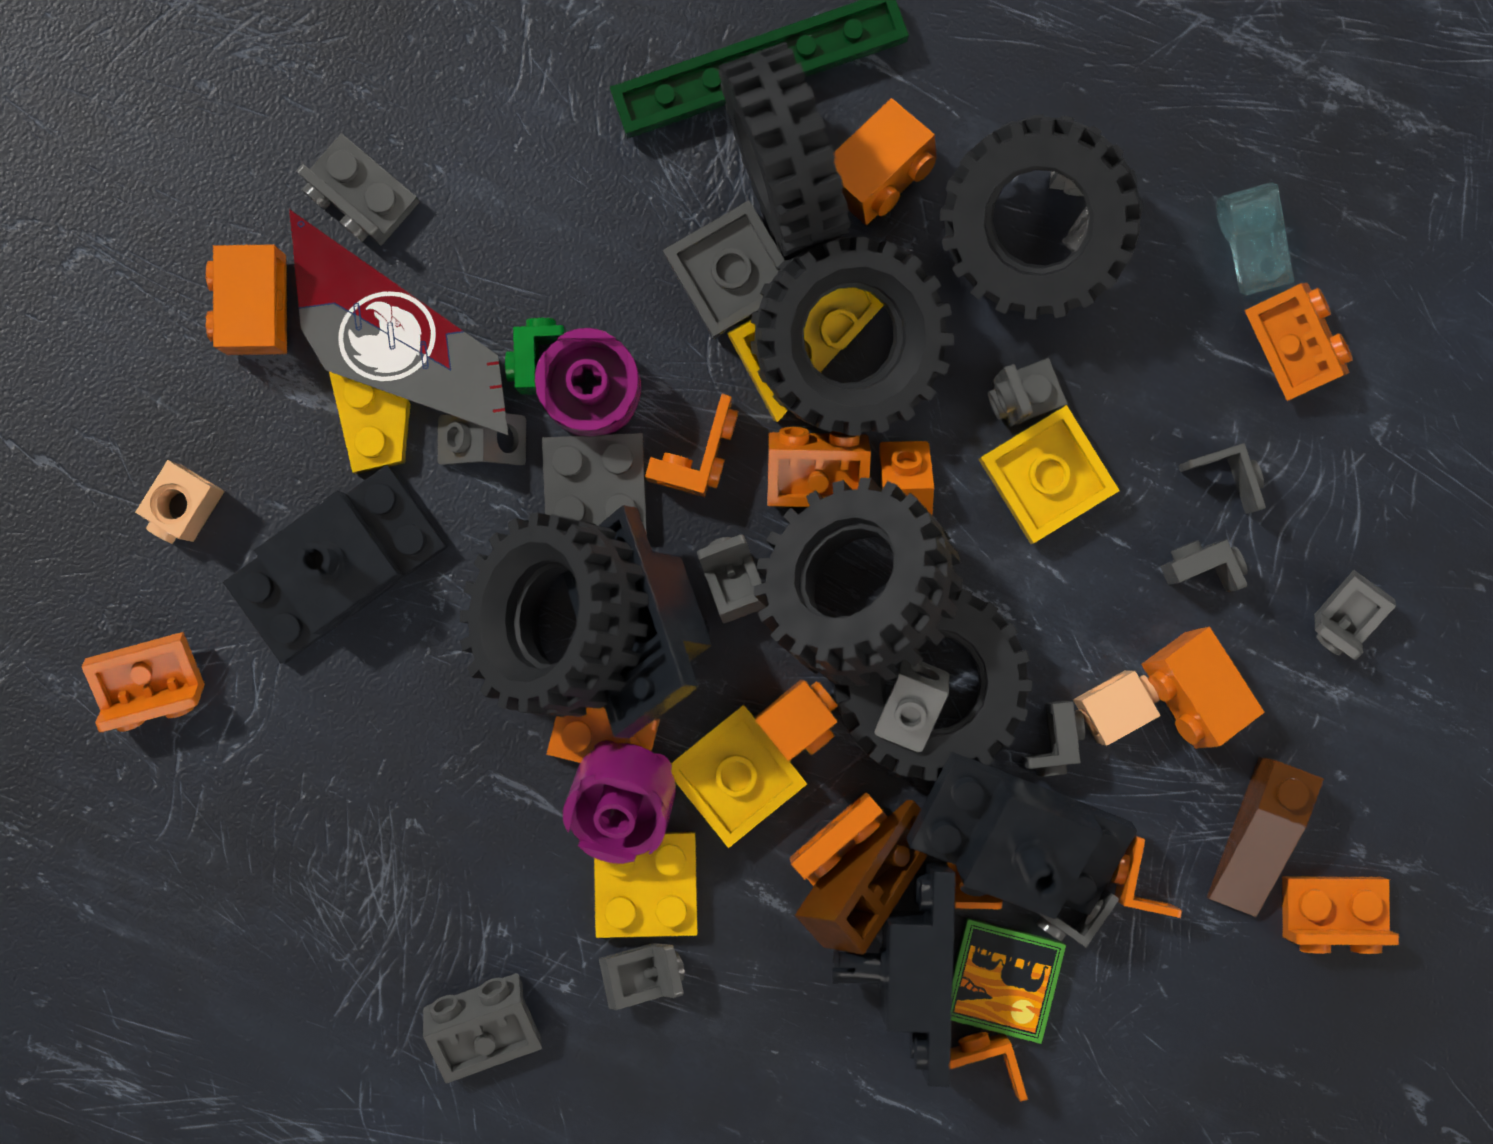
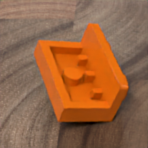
[81,632,205,732]

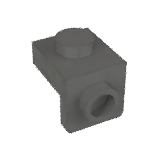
[697,534,766,624]
[1160,540,1248,592]
[1314,570,1396,660]
[1022,701,1085,777]
[599,943,685,1010]

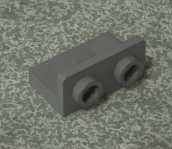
[296,133,420,246]
[423,974,542,1084]

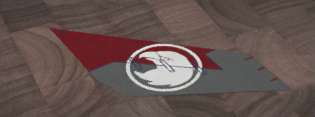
[289,209,508,435]

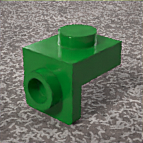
[505,318,567,395]

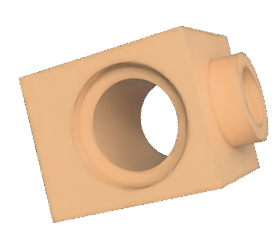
[135,460,225,544]
[1073,670,1160,746]

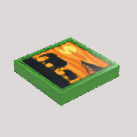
[951,917,1066,1044]

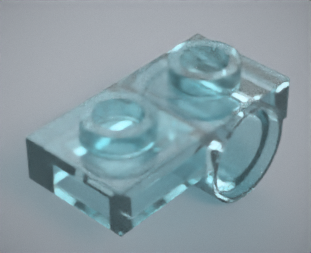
[1216,182,1294,296]

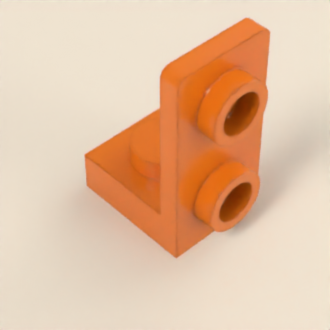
[645,394,739,497]

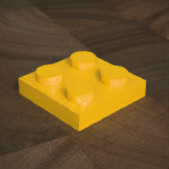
[978,405,1120,544]
[671,704,807,848]
[594,832,698,938]

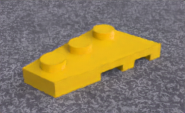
[727,287,884,422]
[329,372,411,475]

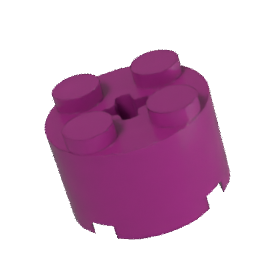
[535,328,641,436]
[563,740,676,864]

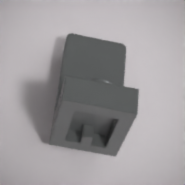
[988,358,1067,428]

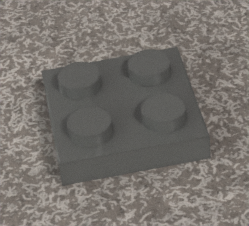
[663,200,784,340]
[542,433,647,534]

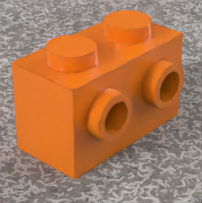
[834,98,937,226]
[206,245,287,355]
[1141,626,1264,749]
[755,679,838,761]

